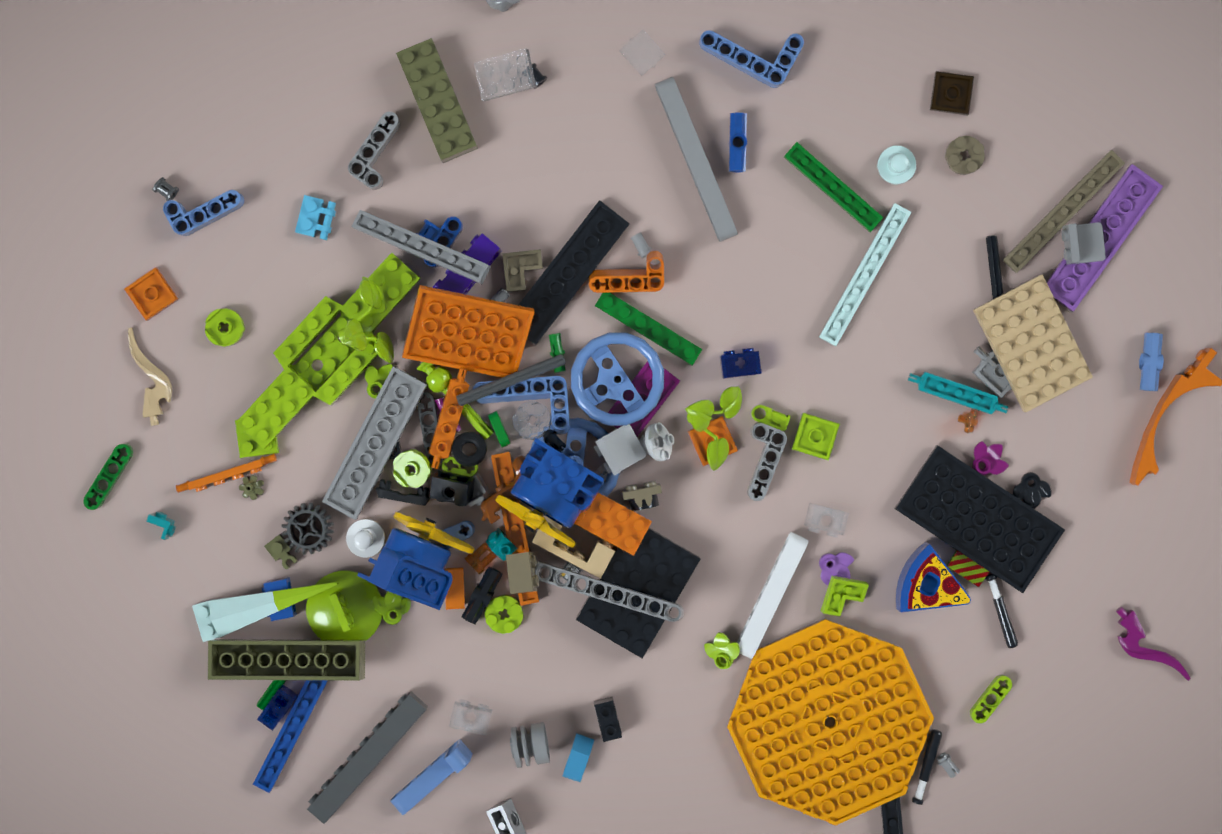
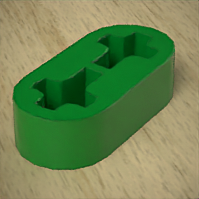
[488,411,511,448]

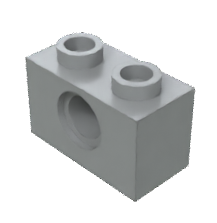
[486,799,527,834]

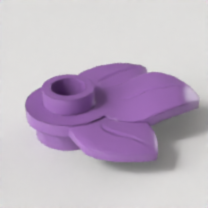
[819,552,854,585]

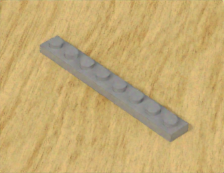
[351,210,491,284]

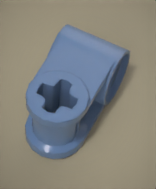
[441,520,475,549]

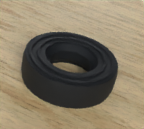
[452,432,487,467]

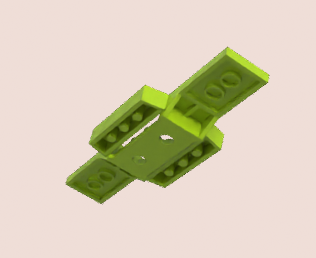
[236,252,421,449]

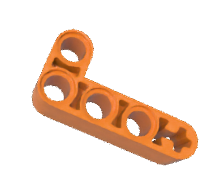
[589,251,664,293]

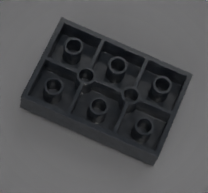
[576,528,701,659]

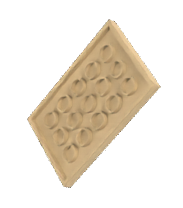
[973,274,1093,412]

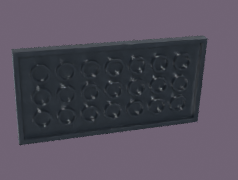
[894,445,1065,593]

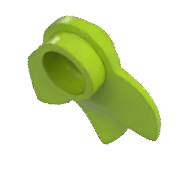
[365,364,393,399]
[373,591,411,625]
[704,632,740,669]

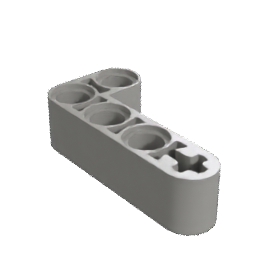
[348,112,400,190]
[747,423,787,501]

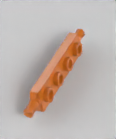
[429,368,470,469]
[176,453,277,493]

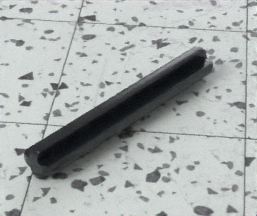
[986,235,1004,299]

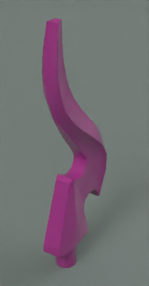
[1116,607,1191,681]

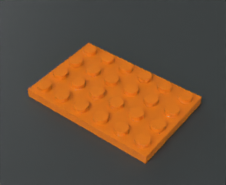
[402,285,534,378]

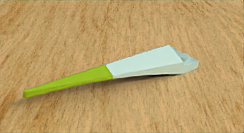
[192,582,339,642]

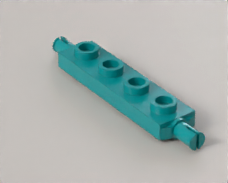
[908,372,1009,415]

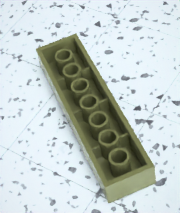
[208,639,365,681]

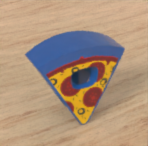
[896,542,971,612]

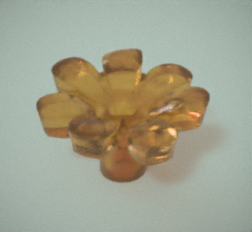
[958,409,978,434]

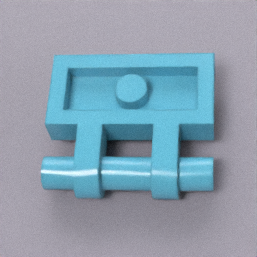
[295,195,336,240]

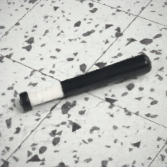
[985,574,1018,648]
[912,729,942,805]

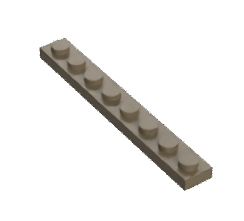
[1003,150,1125,273]

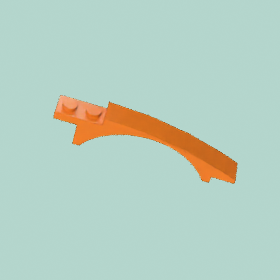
[1129,348,1222,486]

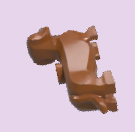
[480,455,525,524]

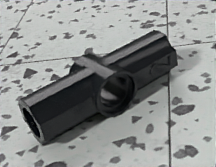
[461,566,503,625]

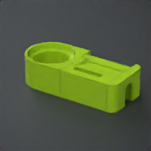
[751,405,790,431]

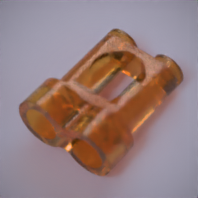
[464,542,497,575]

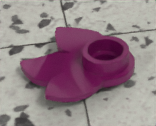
[972,441,1009,475]

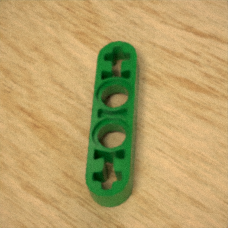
[83,444,133,510]

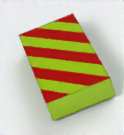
[946,550,989,587]

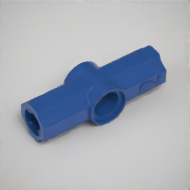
[729,113,747,173]

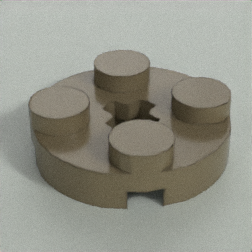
[945,136,985,175]

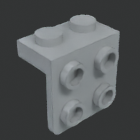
[1062,222,1106,265]

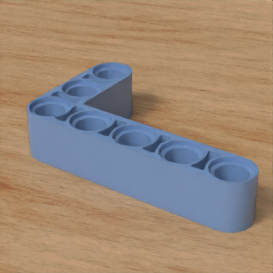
[699,30,804,88]
[472,376,570,435]
[390,739,473,815]

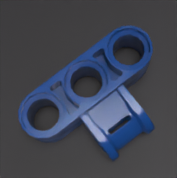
[416,217,463,268]

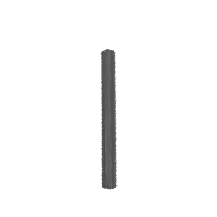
[456,354,566,406]

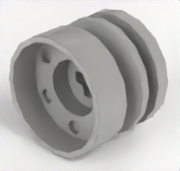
[510,722,550,768]

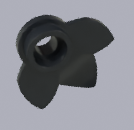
[1013,472,1051,509]

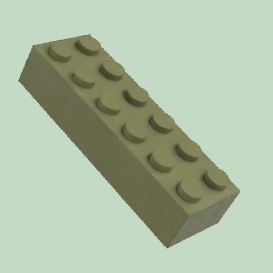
[396,38,478,163]

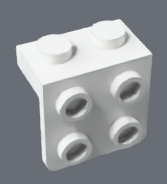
[594,425,646,476]

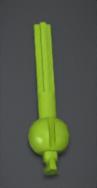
[417,362,494,440]

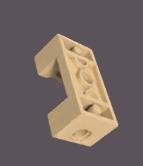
[532,516,615,579]

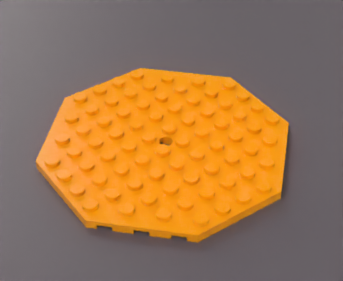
[727,619,934,826]

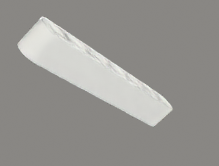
[737,532,808,659]

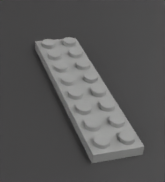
[322,366,427,520]

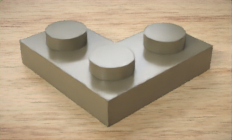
[502,249,543,292]

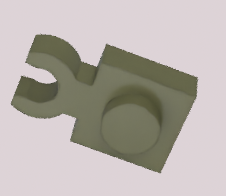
[264,534,298,569]

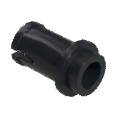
[543,429,566,453]

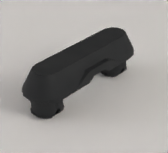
[376,479,431,506]

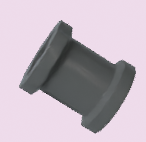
[153,177,179,201]

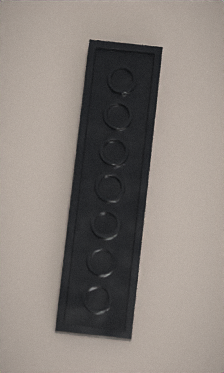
[518,200,630,345]

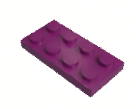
[608,361,680,437]

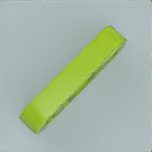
[970,675,1012,723]

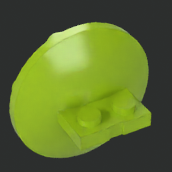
[306,570,383,641]

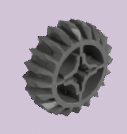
[281,503,334,555]

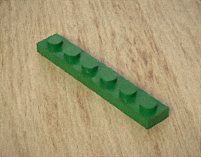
[784,142,883,232]
[595,293,703,366]

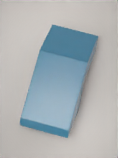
[562,733,594,782]

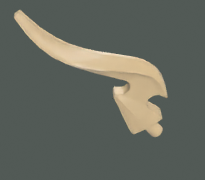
[128,327,172,426]

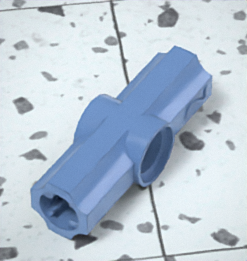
[1139,333,1164,391]

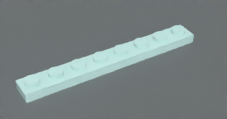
[819,203,912,346]

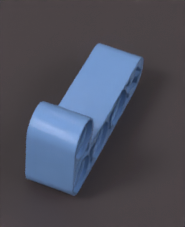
[163,190,244,236]

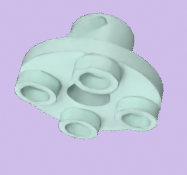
[877,146,916,185]

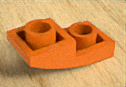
[444,568,465,610]

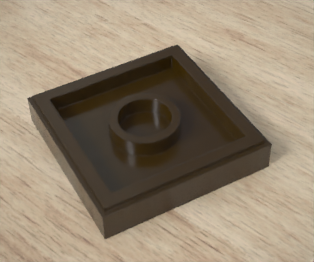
[930,71,974,116]

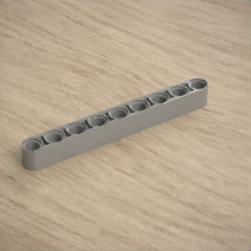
[655,77,738,242]
[534,561,684,622]

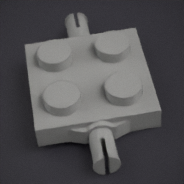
[972,346,1012,398]

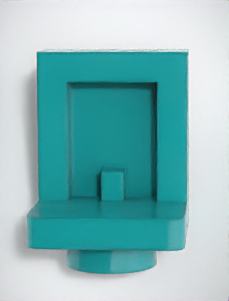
[146,511,176,540]
[485,528,517,561]

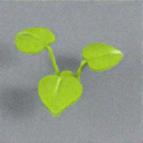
[338,277,394,363]
[685,386,742,471]

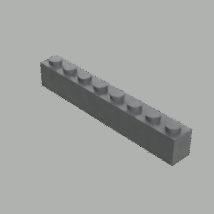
[307,692,428,824]

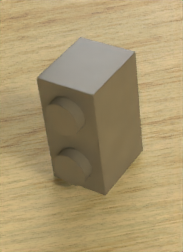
[506,552,539,594]

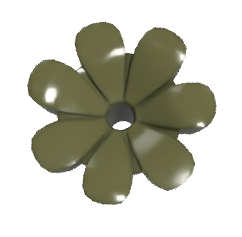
[239,475,264,500]

